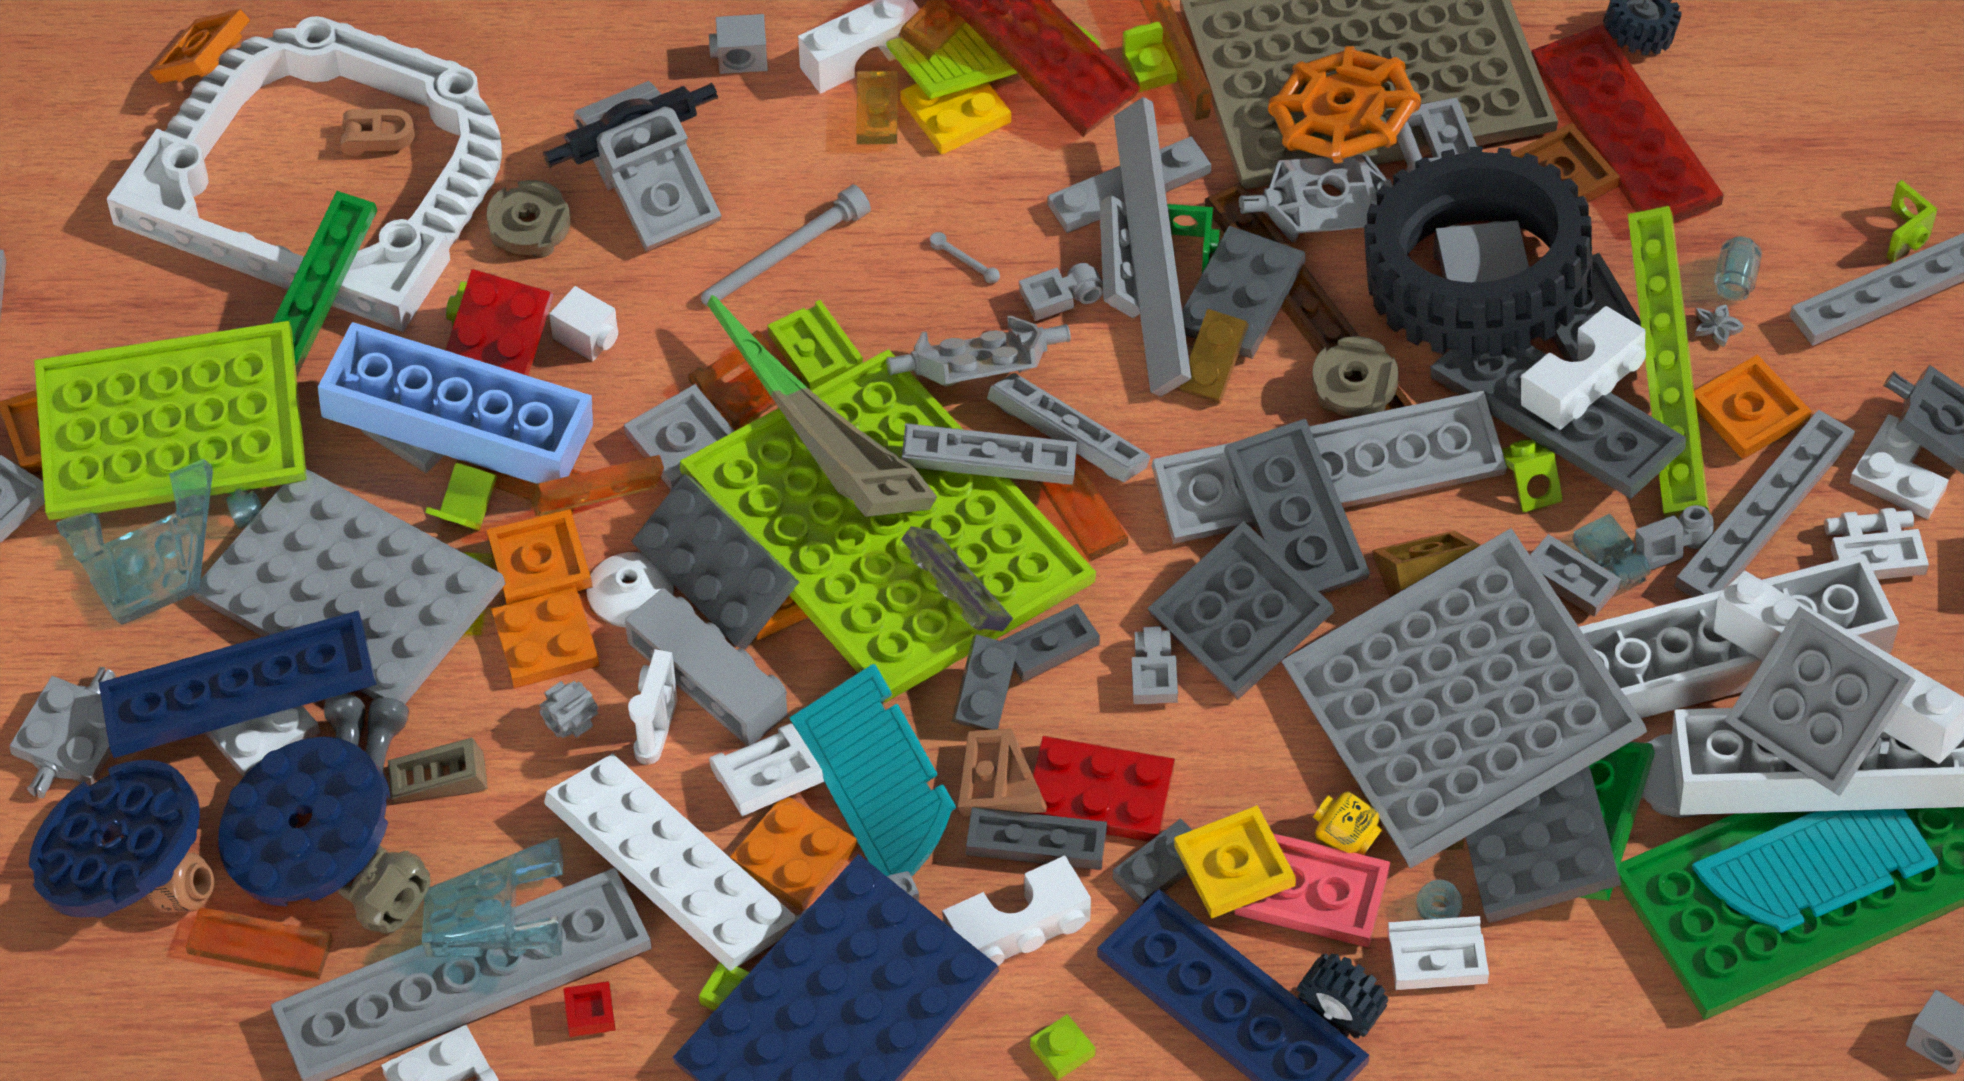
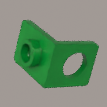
[1167,204,1220,274]

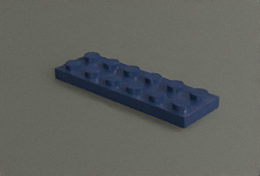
[99,610,377,758]
[1097,889,1369,1081]

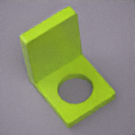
[1886,180,1938,262]
[1501,440,1563,512]
[425,463,497,531]

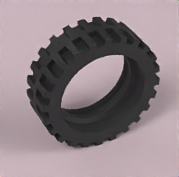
[1364,146,1592,358]

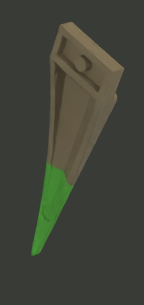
[707,295,937,517]

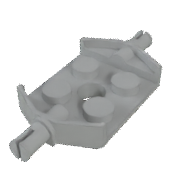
[1239,154,1393,242]
[886,316,1071,387]

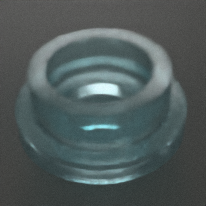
[227,488,262,529]
[1416,880,1463,920]

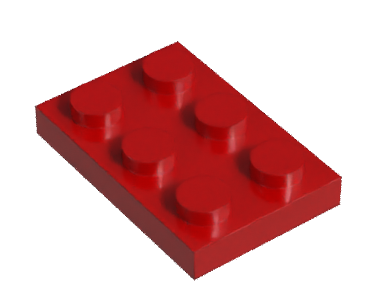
[445,269,554,376]
[1030,736,1175,842]

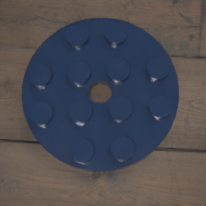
[218,737,390,906]
[29,760,200,918]

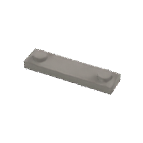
[1047,136,1211,233]
[987,373,1151,482]
[902,423,1077,485]

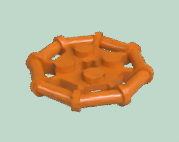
[1268,46,1421,164]

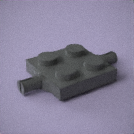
[1883,365,1964,474]

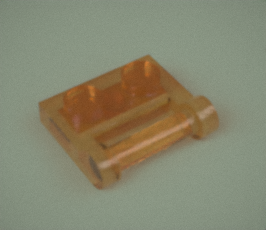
[688,330,802,431]

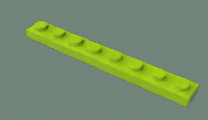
[1628,206,1709,519]

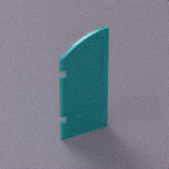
[789,664,956,877]
[1692,809,1939,933]

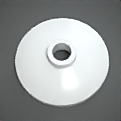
[587,552,674,627]

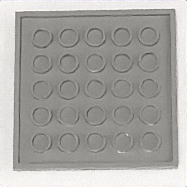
[1281,528,1647,869]

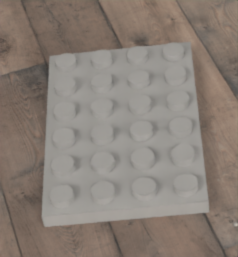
[192,469,506,704]

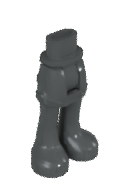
[324,694,409,772]

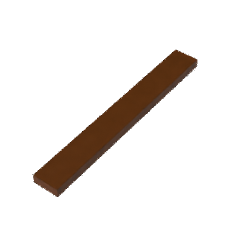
[1205,183,1413,411]

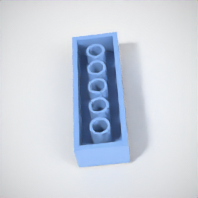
[318,322,593,491]

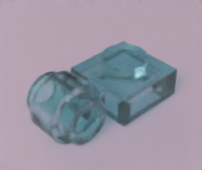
[1573,514,1651,590]

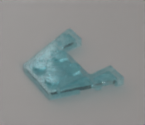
[56,459,213,625]
[422,837,563,957]

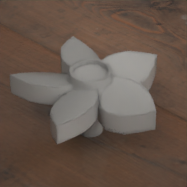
[1695,305,1744,347]

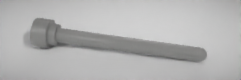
[701,184,871,306]

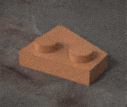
[958,728,1047,817]

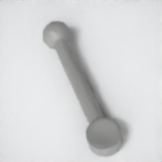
[930,232,1000,284]

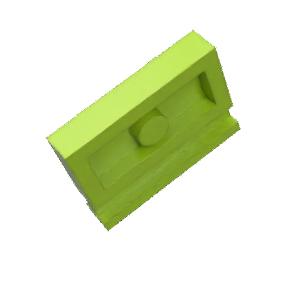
[767,300,863,390]

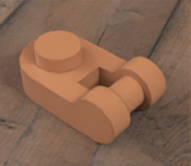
[340,109,415,156]

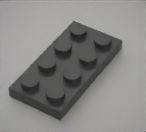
[1224,418,1370,595]
[631,474,799,650]

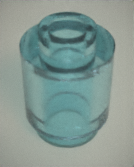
[1714,236,1762,301]

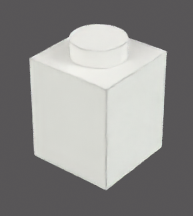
[549,286,618,362]

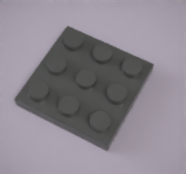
[1147,521,1334,700]
[1466,766,1622,923]

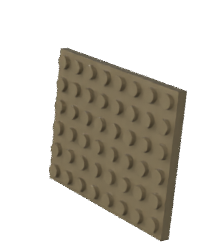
[1180,0,1558,189]

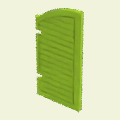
[886,1,1100,99]

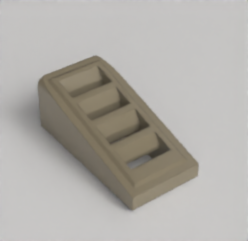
[388,737,488,803]

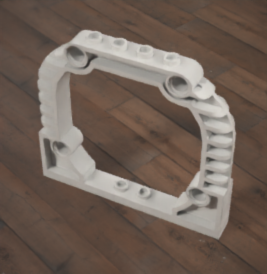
[107,16,502,332]

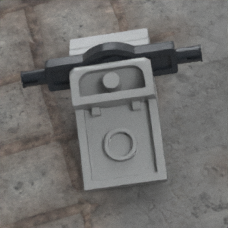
[543,81,722,252]

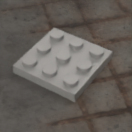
[1724,606,1916,796]

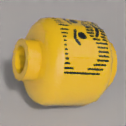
[1313,792,1382,855]

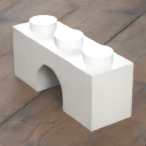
[798,0,924,94]
[1521,306,1646,430]
[942,856,1091,966]

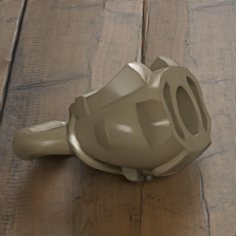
[337,845,431,934]

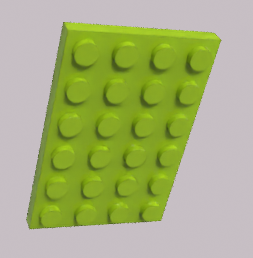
[34,321,307,521]

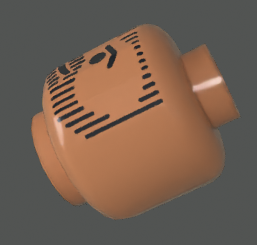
[147,853,214,913]

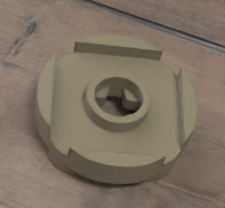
[486,180,571,258]
[1313,336,1398,417]

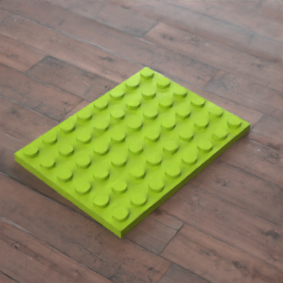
[680,349,1096,703]

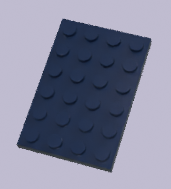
[672,854,999,1081]

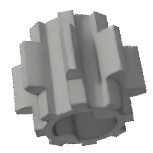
[539,681,598,738]

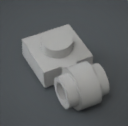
[1019,263,1103,321]
[1635,505,1714,572]
[1132,626,1178,704]

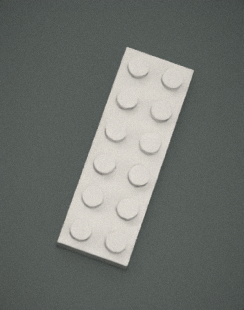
[544,753,795,971]

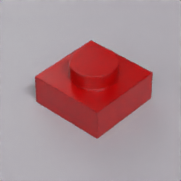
[563,981,616,1037]

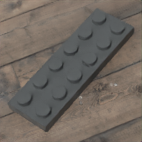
[1430,346,1686,499]

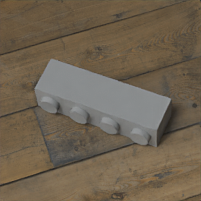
[625,587,788,746]

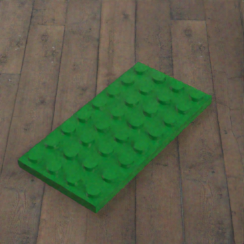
[1618,807,1964,1020]

